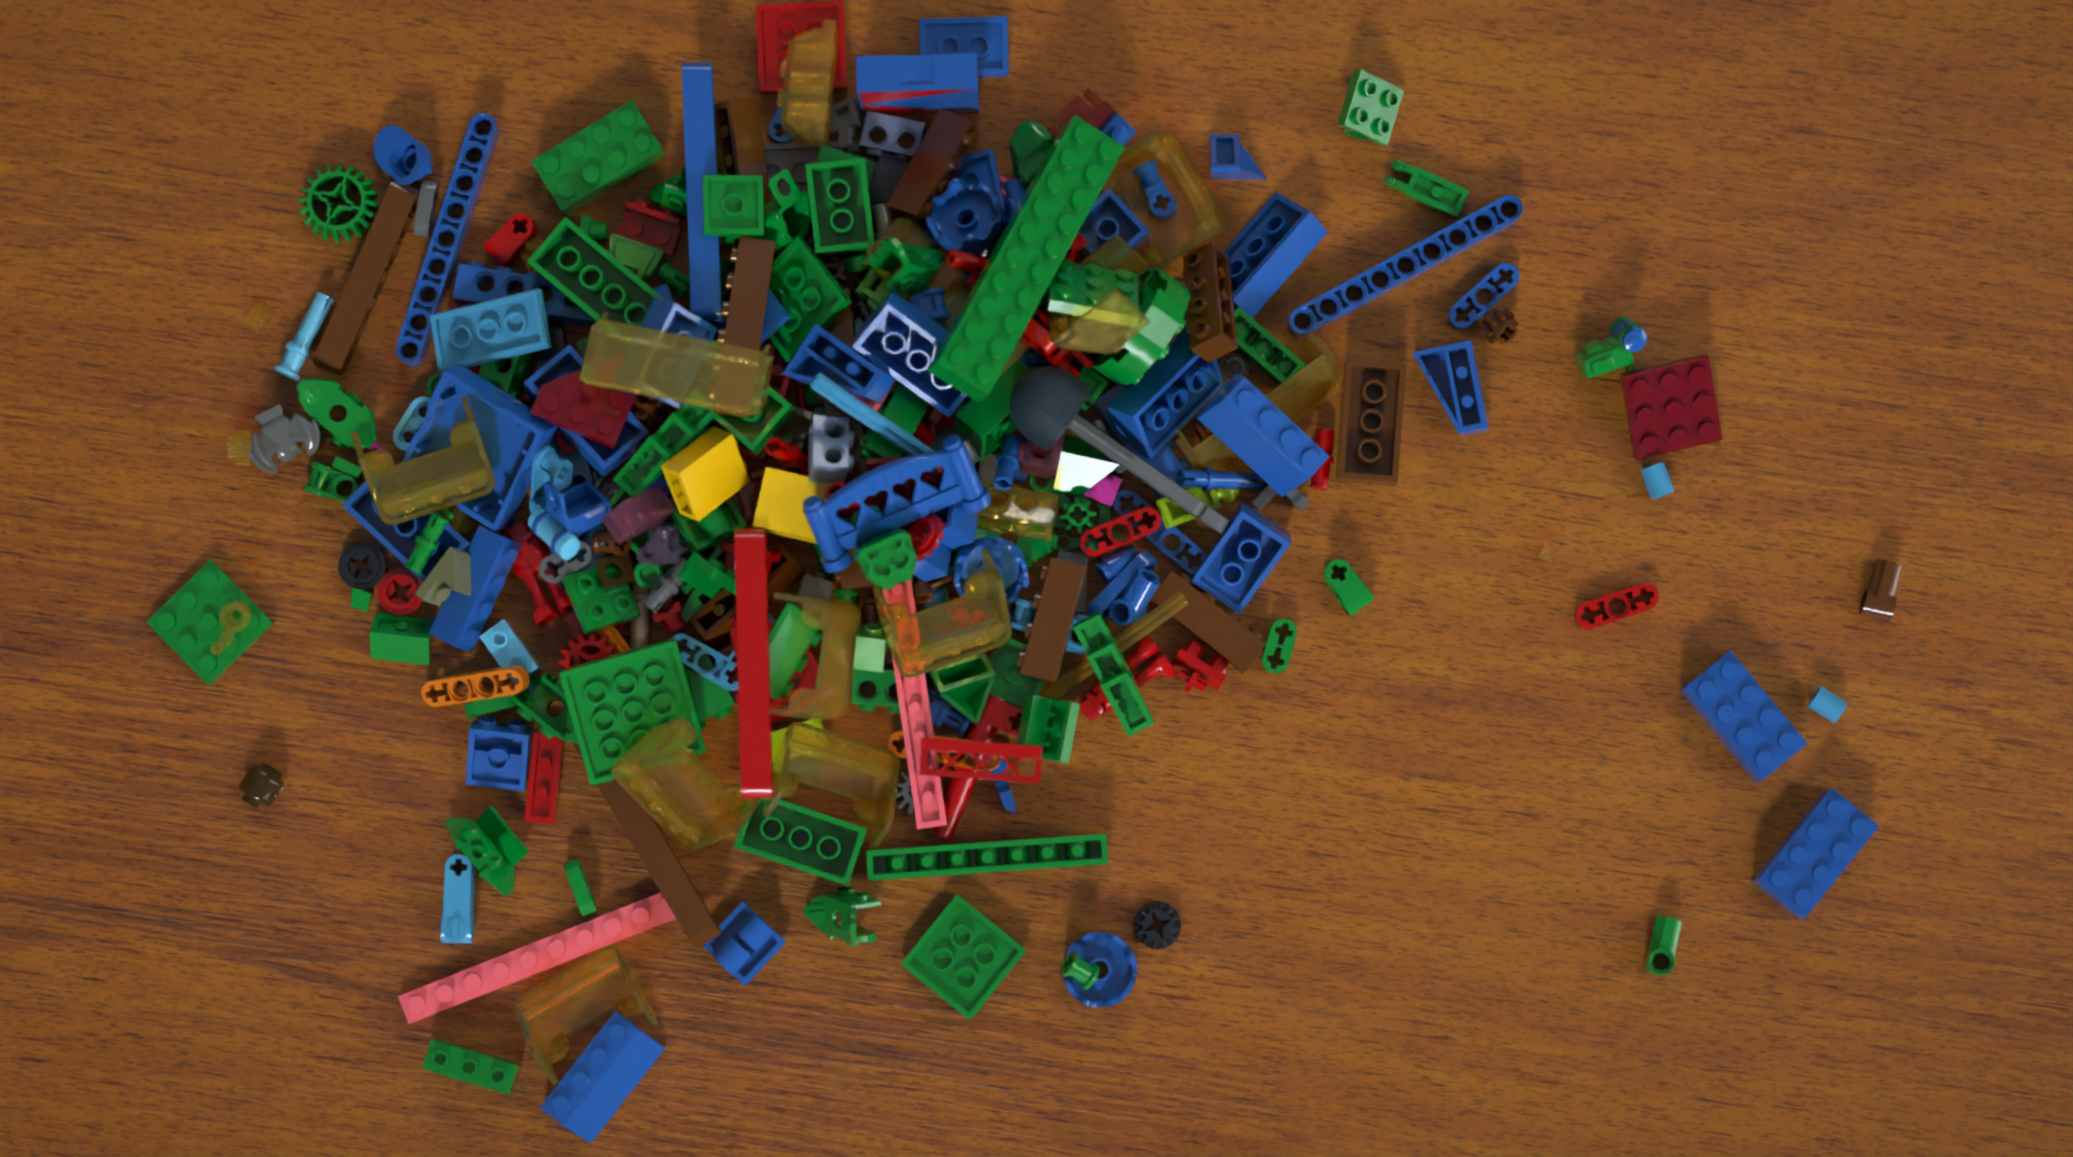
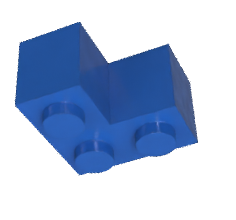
[914,502,978,582]

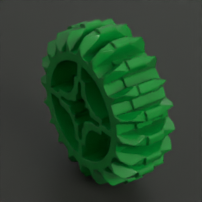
[298,163,379,243]

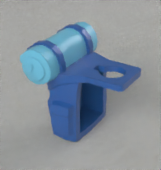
[527,481,611,560]

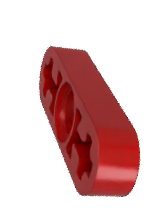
[1079,507,1161,558]
[1574,583,1659,630]

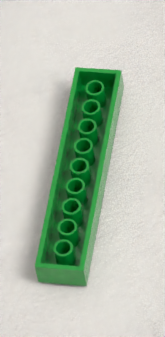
[927,115,1125,402]
[527,217,796,456]

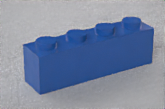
[1094,385,1192,499]
[429,525,522,652]

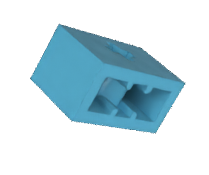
[479,619,542,684]

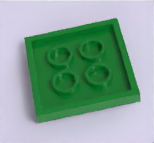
[769,236,852,363]
[1048,259,1139,326]
[147,559,274,686]
[901,894,1027,1020]

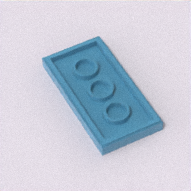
[429,288,552,374]

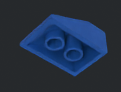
[1191,502,1291,614]

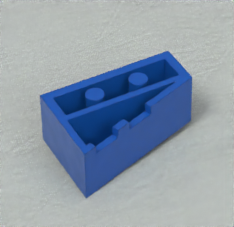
[783,324,896,403]
[1412,340,1490,436]

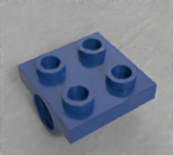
[702,901,787,986]

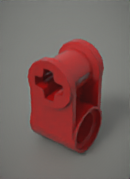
[483,213,539,268]

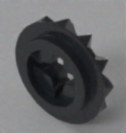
[338,543,387,590]
[1133,901,1181,949]

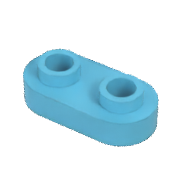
[393,396,431,452]

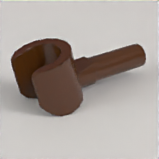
[914,574,952,603]

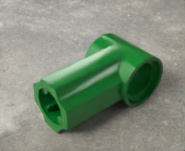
[1644,915,1683,976]

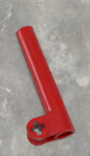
[929,694,1023,840]

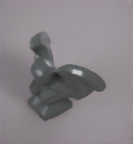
[247,404,321,474]

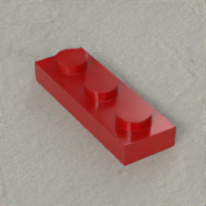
[524,732,564,824]

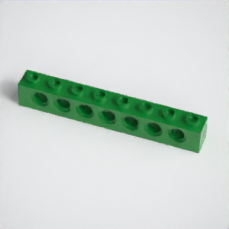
[866,834,1108,881]

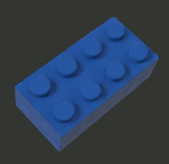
[852,290,967,418]
[524,344,649,479]
[1679,651,1808,783]
[1751,788,1879,919]

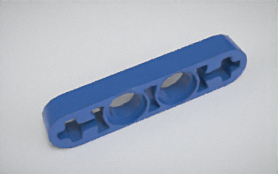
[1113,490,1206,575]

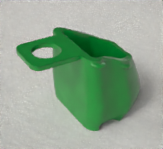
[1008,119,1054,191]
[756,169,811,254]
[852,505,917,590]

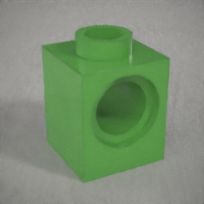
[853,623,889,673]

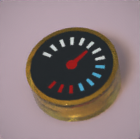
[1220,353,1250,382]

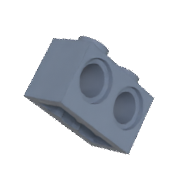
[860,111,926,161]
[808,415,854,484]

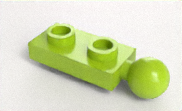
[1155,488,1239,529]

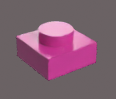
[1084,474,1122,508]

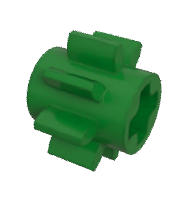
[1060,497,1097,535]

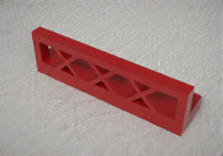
[920,737,1043,784]

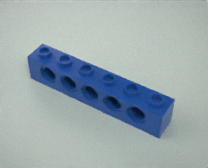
[452,262,607,331]

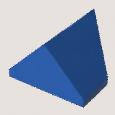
[1209,134,1267,180]

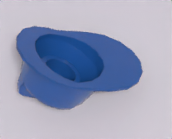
[374,126,434,185]

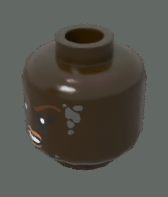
[239,762,284,809]

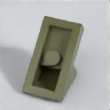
[415,546,471,606]

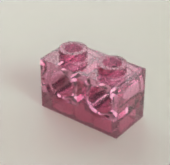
[1018,431,1066,480]
[602,486,676,544]

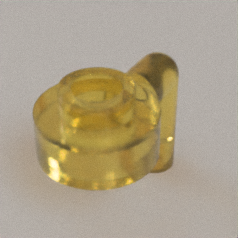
[211,601,252,655]

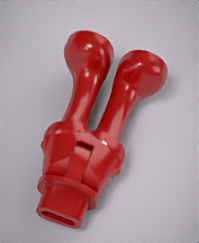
[505,521,574,627]
[1077,630,1179,722]

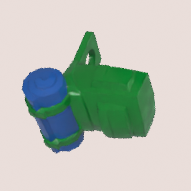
[1574,316,1647,379]

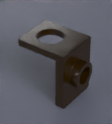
[595,553,635,589]

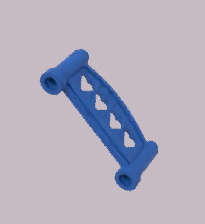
[802,435,992,573]

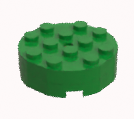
[1089,268,1191,385]

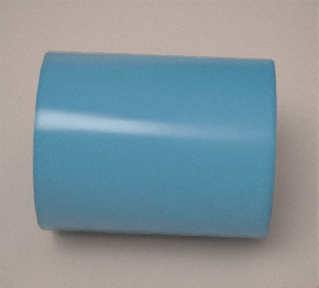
[1640,462,1674,500]
[1807,686,1848,723]

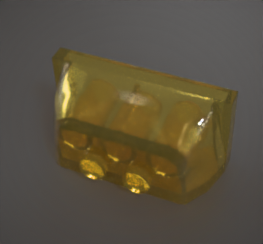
[777,19,839,148]

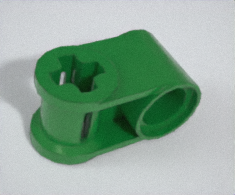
[302,461,362,503]
[1323,560,1375,617]

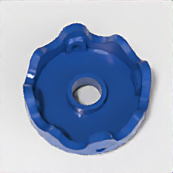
[926,178,1004,253]
[952,537,1028,612]
[1063,932,1137,1007]

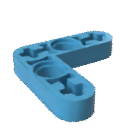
[671,613,776,691]

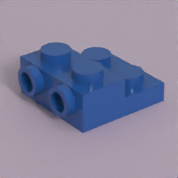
[466,717,533,791]

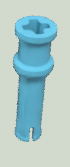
[274,292,334,381]

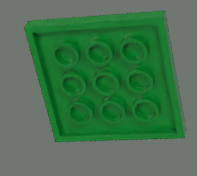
[558,638,707,786]

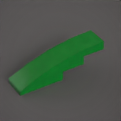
[613,388,717,500]
[1073,612,1155,737]

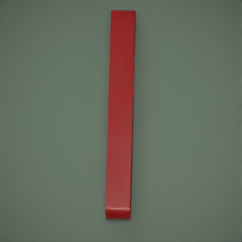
[734,528,773,799]

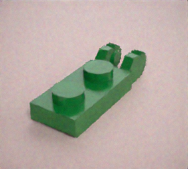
[1383,160,1470,219]

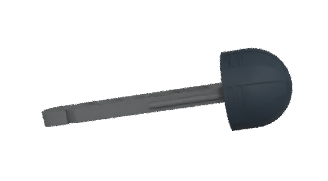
[1010,366,1230,535]

